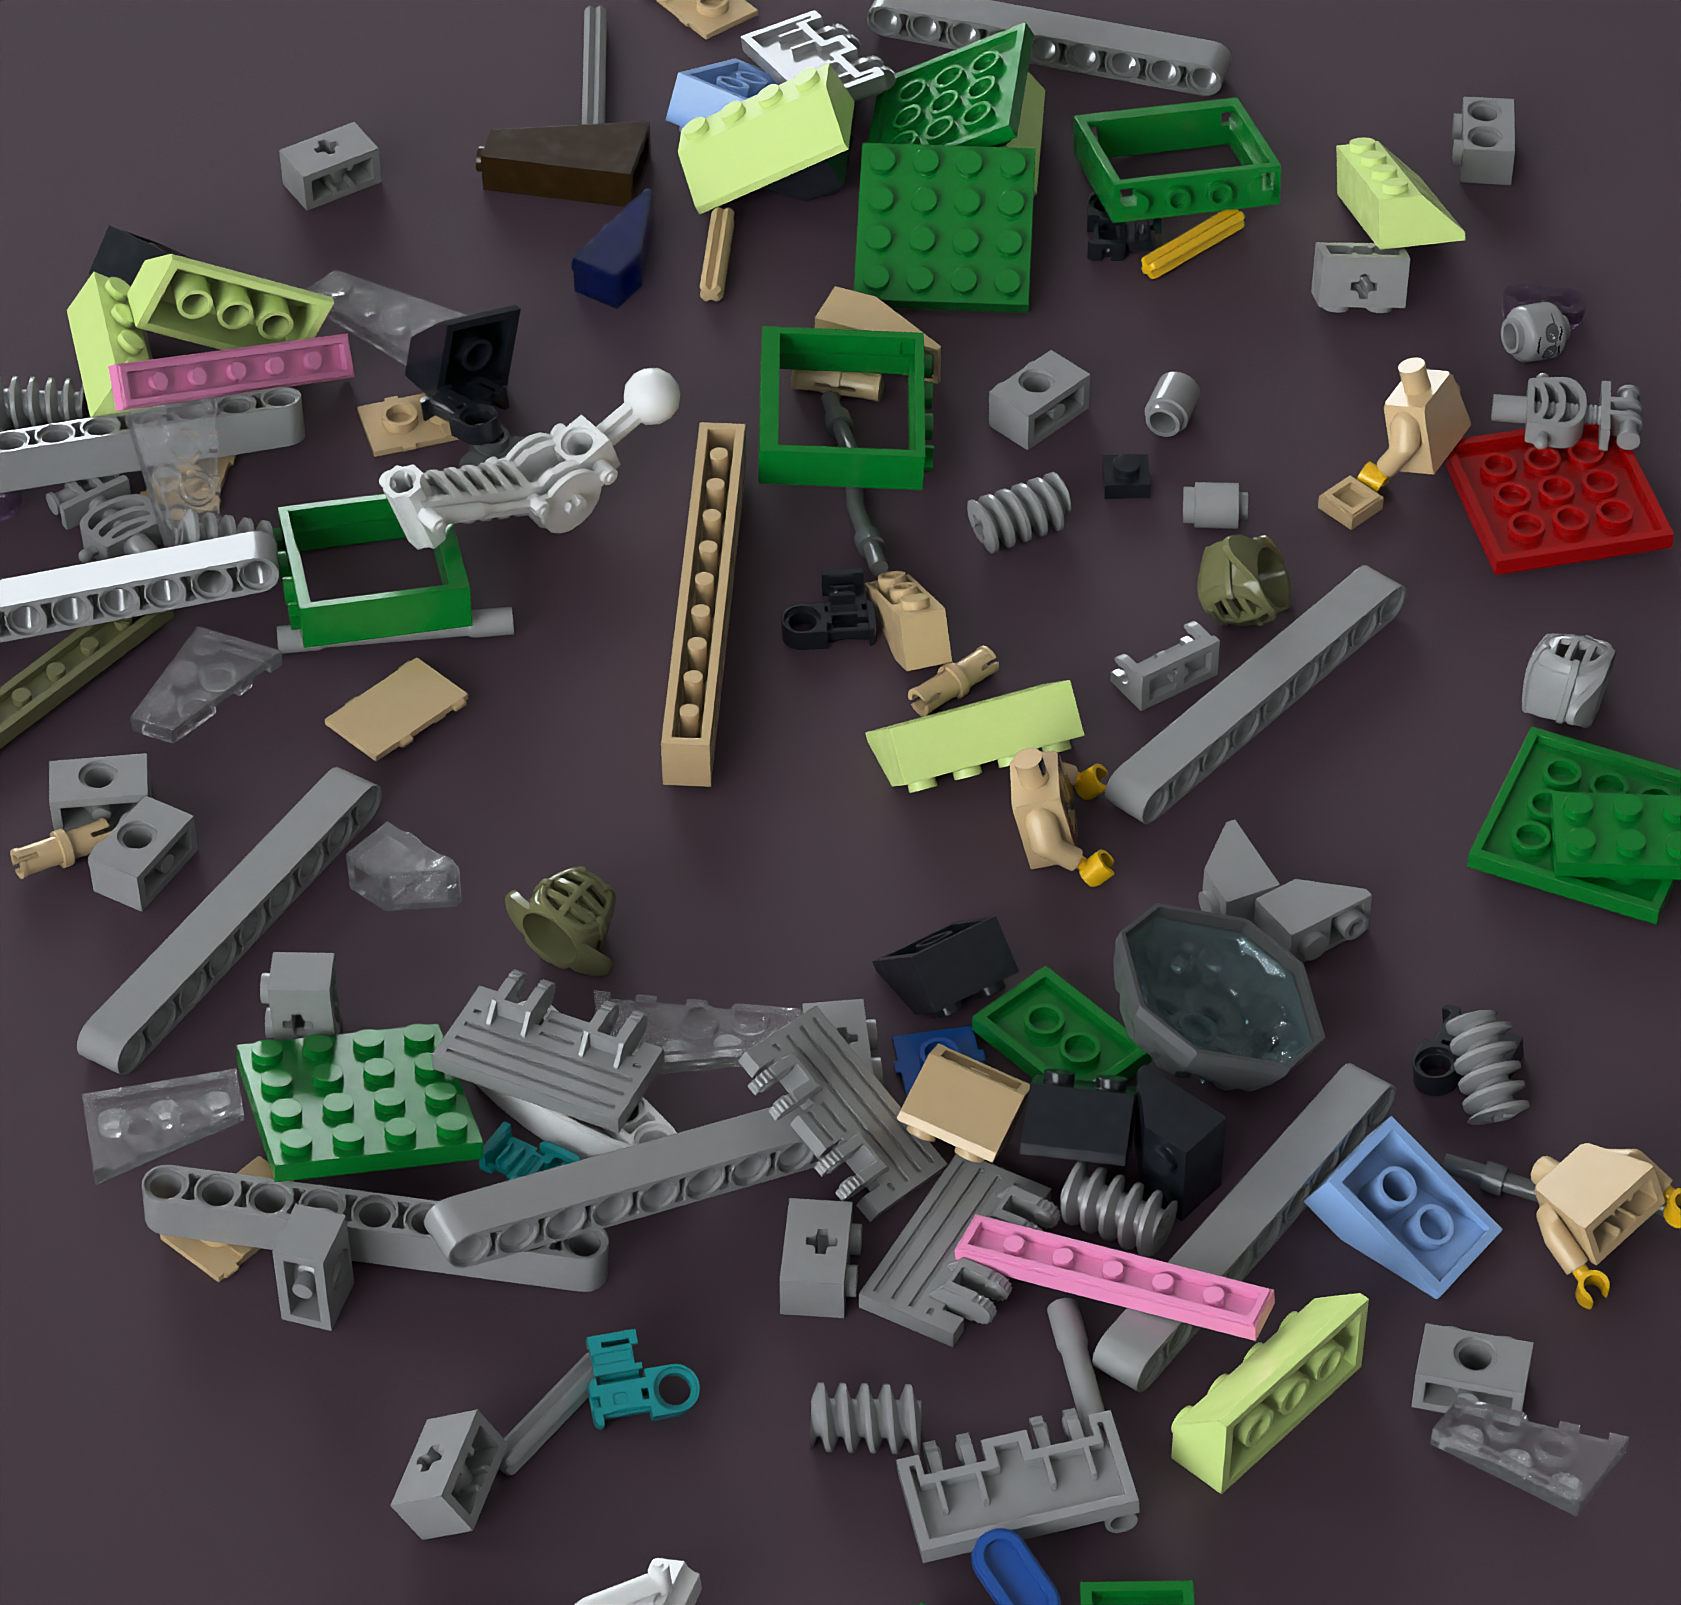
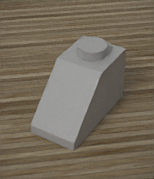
[1198,819,1280,924]

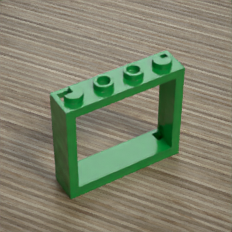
[1073,97,1281,223]
[758,326,934,490]
[272,494,473,648]

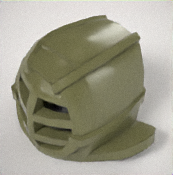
[1197,534,1291,626]
[505,866,616,976]

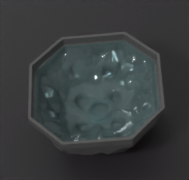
[1113,903,1325,1092]

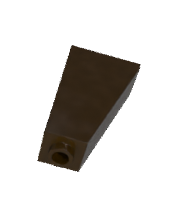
[476,121,651,208]

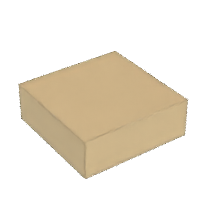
[1318,475,1384,530]

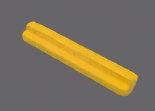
[1141,209,1245,279]

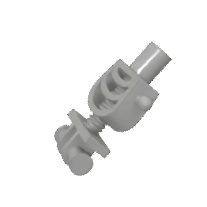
[1491,373,1643,451]
[46,474,177,563]

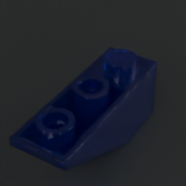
[571,188,654,309]

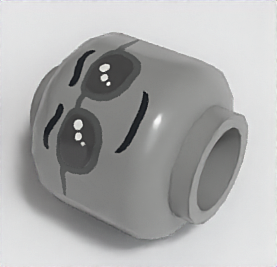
[1501,302,1570,363]

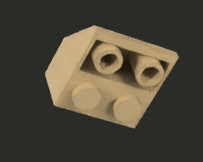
[896,1043,1030,1163]

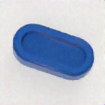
[971,1528,1061,1605]

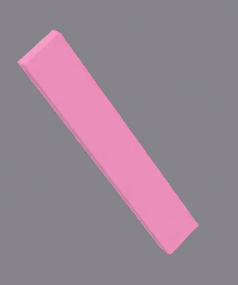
[108,333,355,412]
[954,1214,1275,1341]

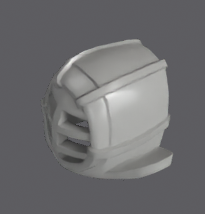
[1522,633,1616,728]

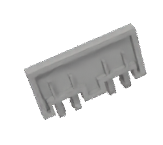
[740,10,896,101]
[432,969,664,1133]
[738,1005,948,1222]
[859,1154,1061,1347]
[896,1408,1140,1563]

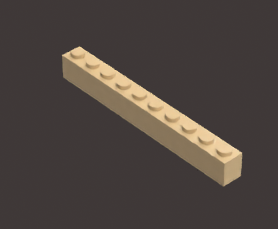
[661,422,746,787]

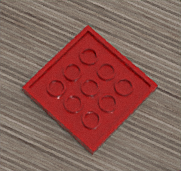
[1444,423,1674,575]

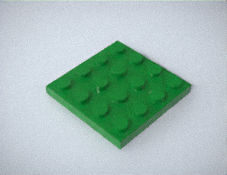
[868,22,1034,147]
[854,143,1035,313]
[1467,726,1681,925]
[237,1024,483,1182]

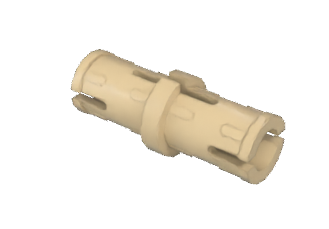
[791,370,884,402]
[908,645,999,716]
[10,818,112,879]

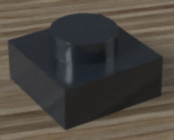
[1102,454,1151,499]

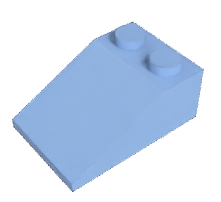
[666,58,778,132]
[1303,1116,1503,1299]

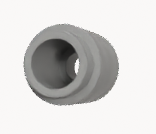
[1145,372,1201,437]
[1183,482,1248,529]

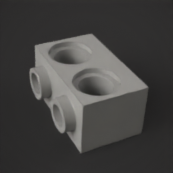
[1452,97,1515,185]

